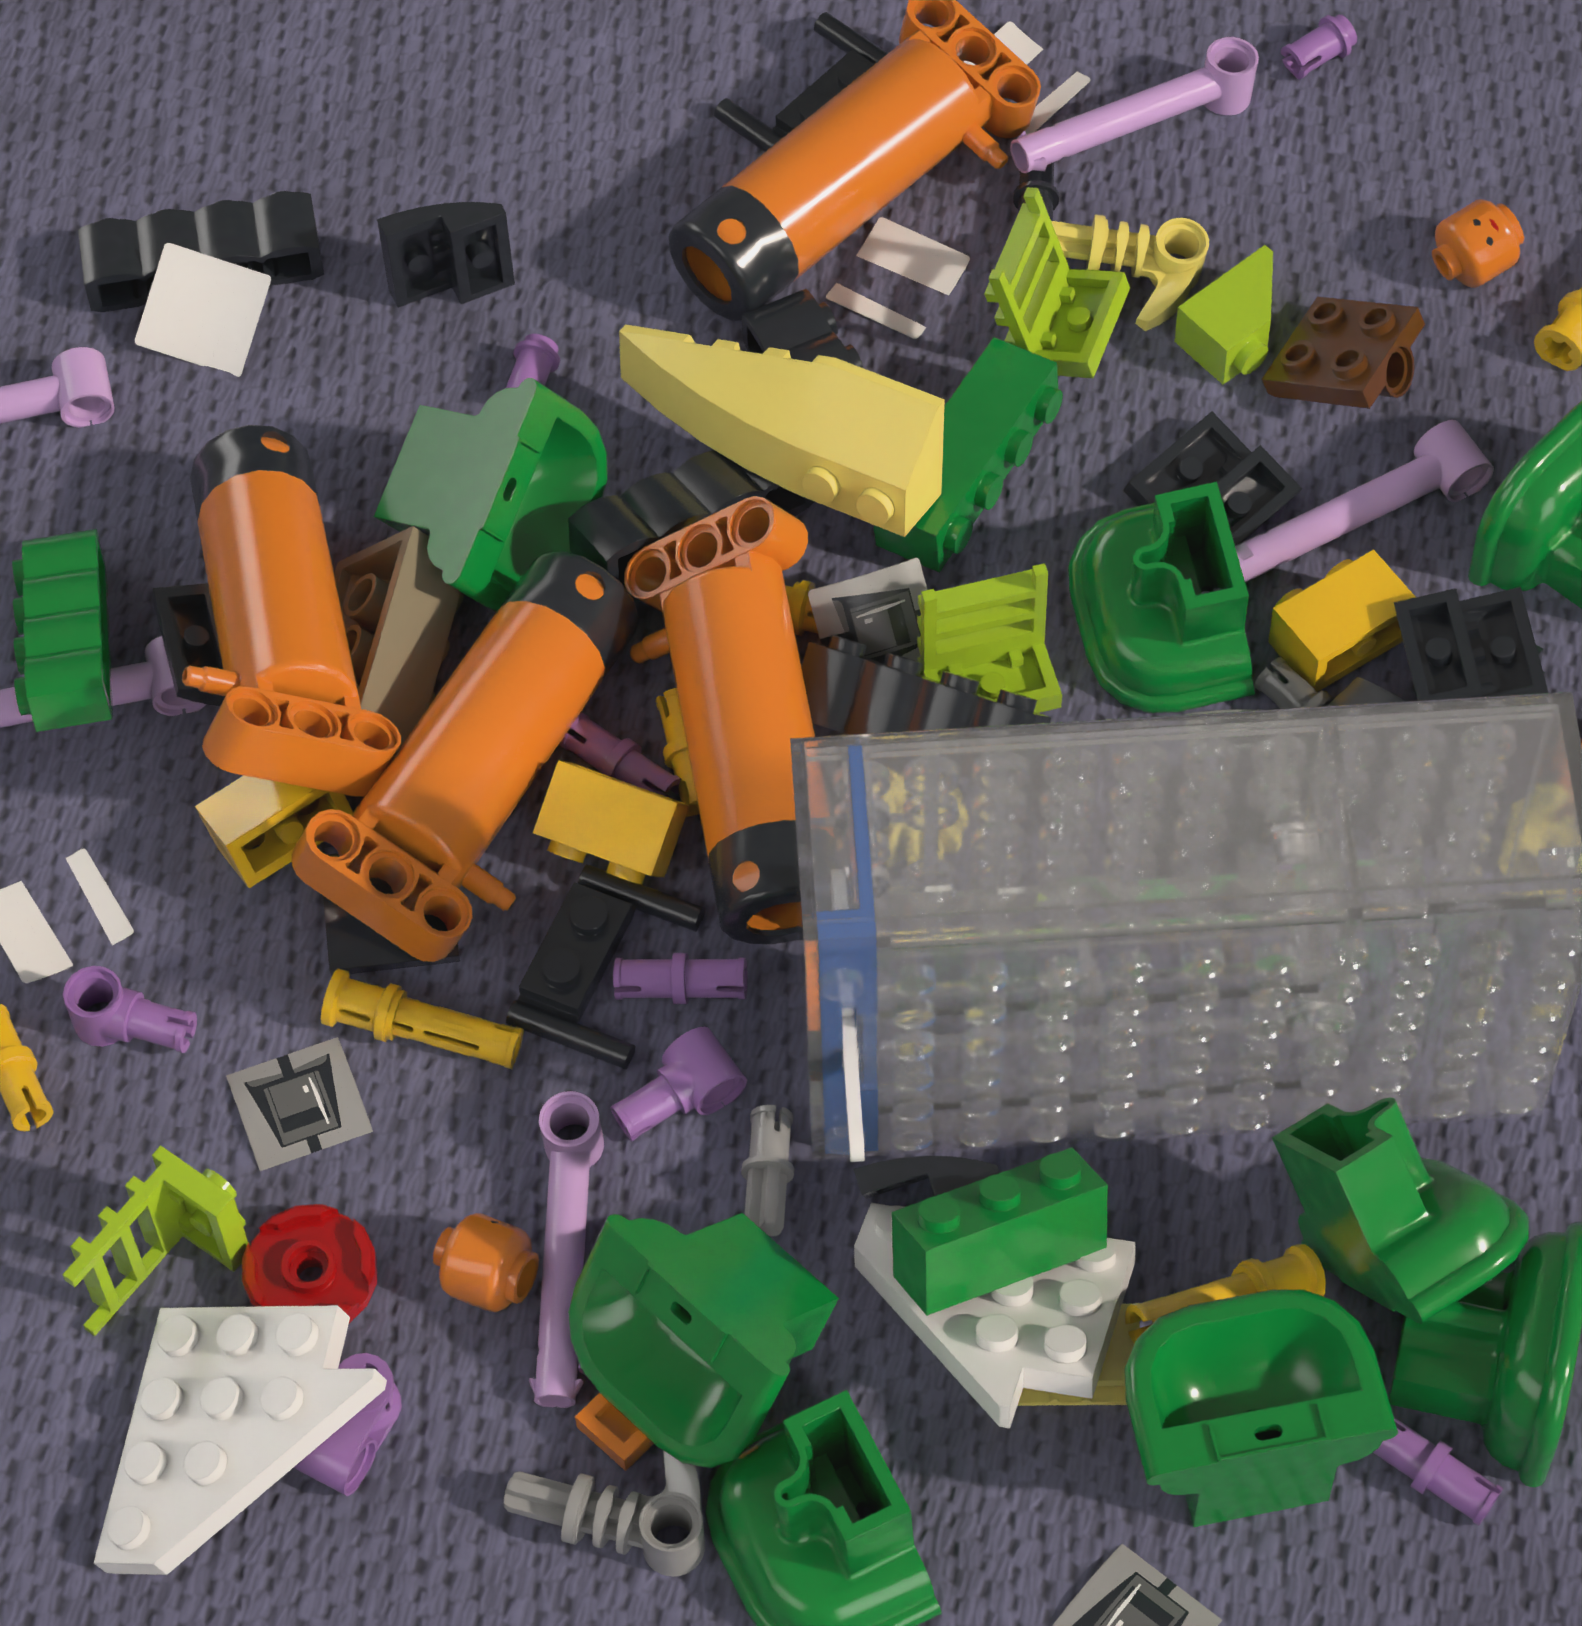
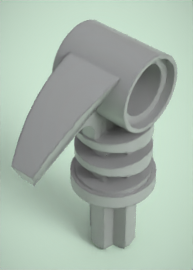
[504,1451,705,1577]

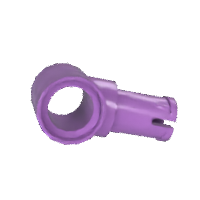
[63,966,197,1053]
[610,1027,747,1142]

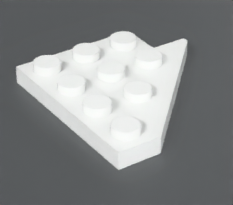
[854,1203,1135,1428]
[94,1305,387,1575]

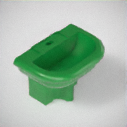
[373,378,608,612]
[1468,401,1582,609]
[1068,482,1254,713]
[1272,1097,1529,1324]
[568,1213,839,1468]
[1389,1222,1582,1487]
[1124,1289,1398,1527]
[705,1390,942,1626]

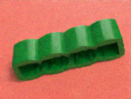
[12,529,113,732]

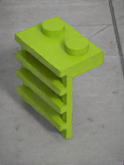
[984,187,1130,378]
[917,563,1062,713]
[62,1145,248,1336]

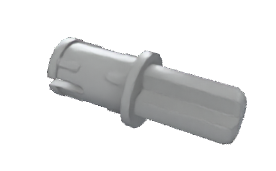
[741,1105,795,1236]

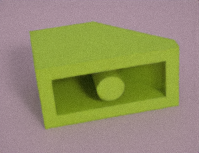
[1174,245,1273,385]

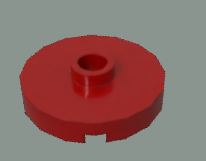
[242,1204,377,1323]

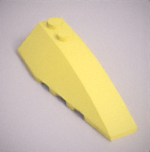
[619,324,945,537]

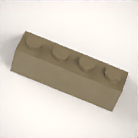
[334,526,464,752]

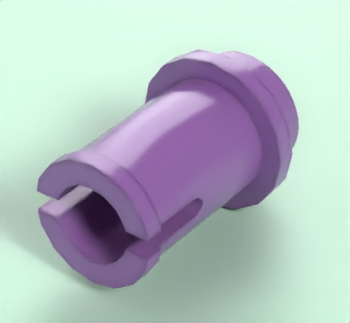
[1281,14,1357,79]
[505,334,560,389]

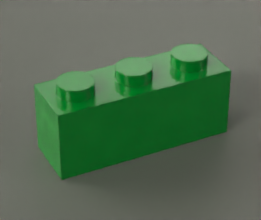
[892,1147,1108,1316]

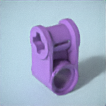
[293,1353,402,1496]

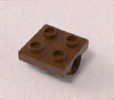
[1261,296,1425,409]

